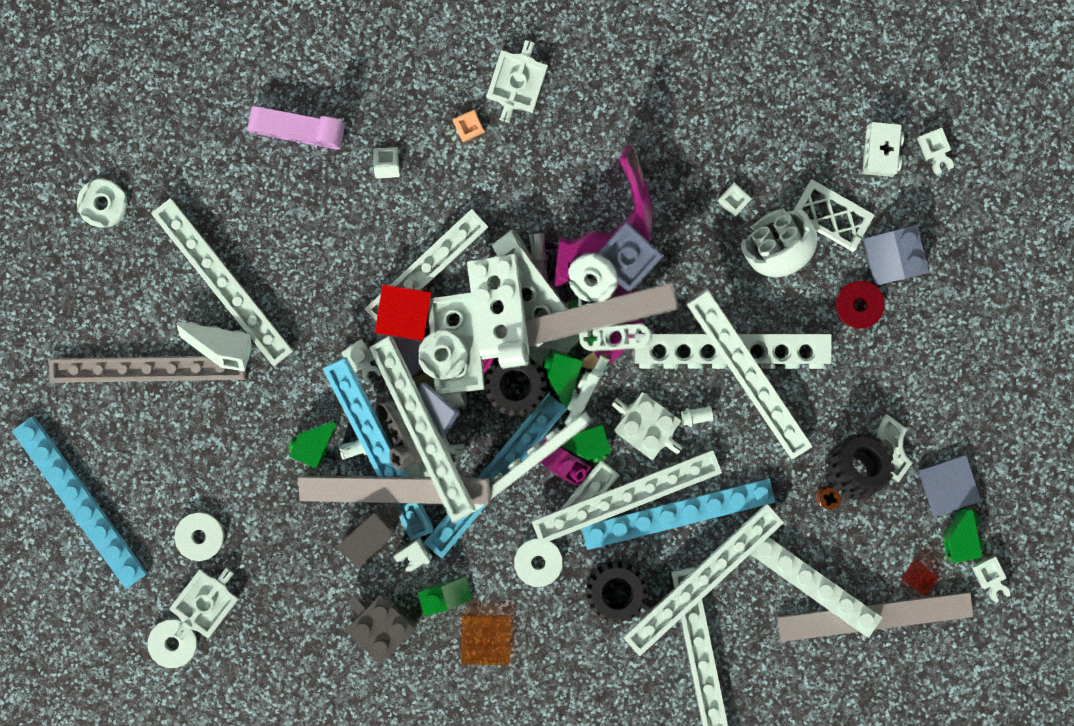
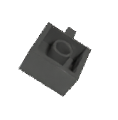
[337,503,403,568]
[345,592,417,665]

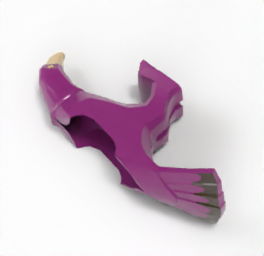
[555,145,653,369]

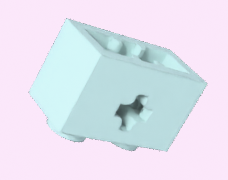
[862,122,904,177]

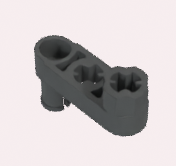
[376,399,422,470]

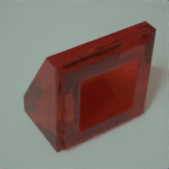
[901,561,939,597]

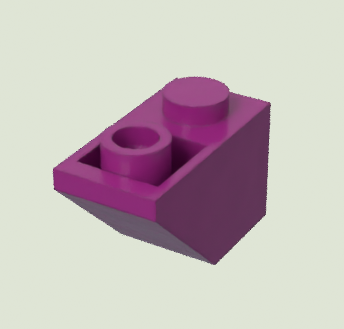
[540,439,591,487]

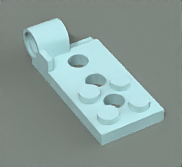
[489,230,569,348]
[467,254,530,368]
[428,293,485,407]

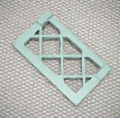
[792,179,874,252]

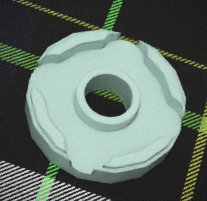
[77,179,128,228]
[568,253,618,302]
[418,331,468,380]
[174,512,225,561]
[514,538,562,587]
[148,619,198,668]

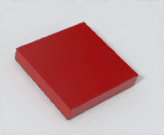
[375,284,431,341]

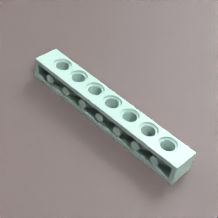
[633,334,831,369]

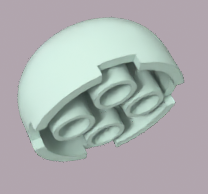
[741,208,817,277]

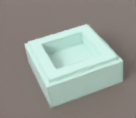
[717,182,752,217]

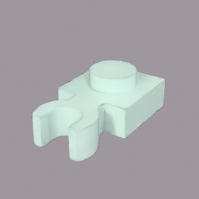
[917,128,954,174]
[341,339,382,384]
[972,555,1010,602]

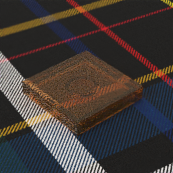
[461,614,511,666]

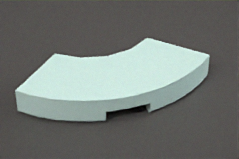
[877,415,912,482]

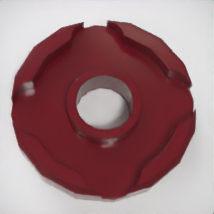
[835,281,885,329]

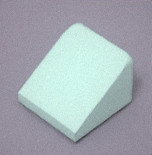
[373,147,400,178]

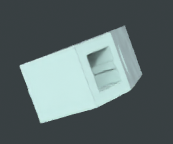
[177,322,252,371]

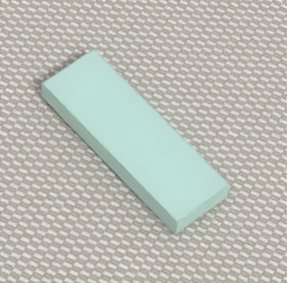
[561,461,620,509]

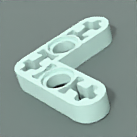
[578,279,653,351]

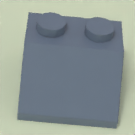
[863,225,929,286]

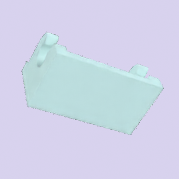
[393,537,433,571]

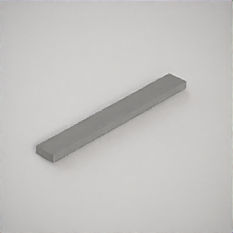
[496,283,678,346]
[49,356,246,383]
[298,475,490,505]
[777,592,973,642]

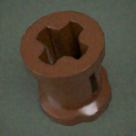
[815,486,842,510]

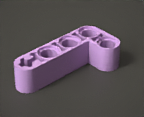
[247,106,345,149]

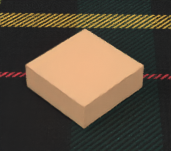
[452,109,485,142]

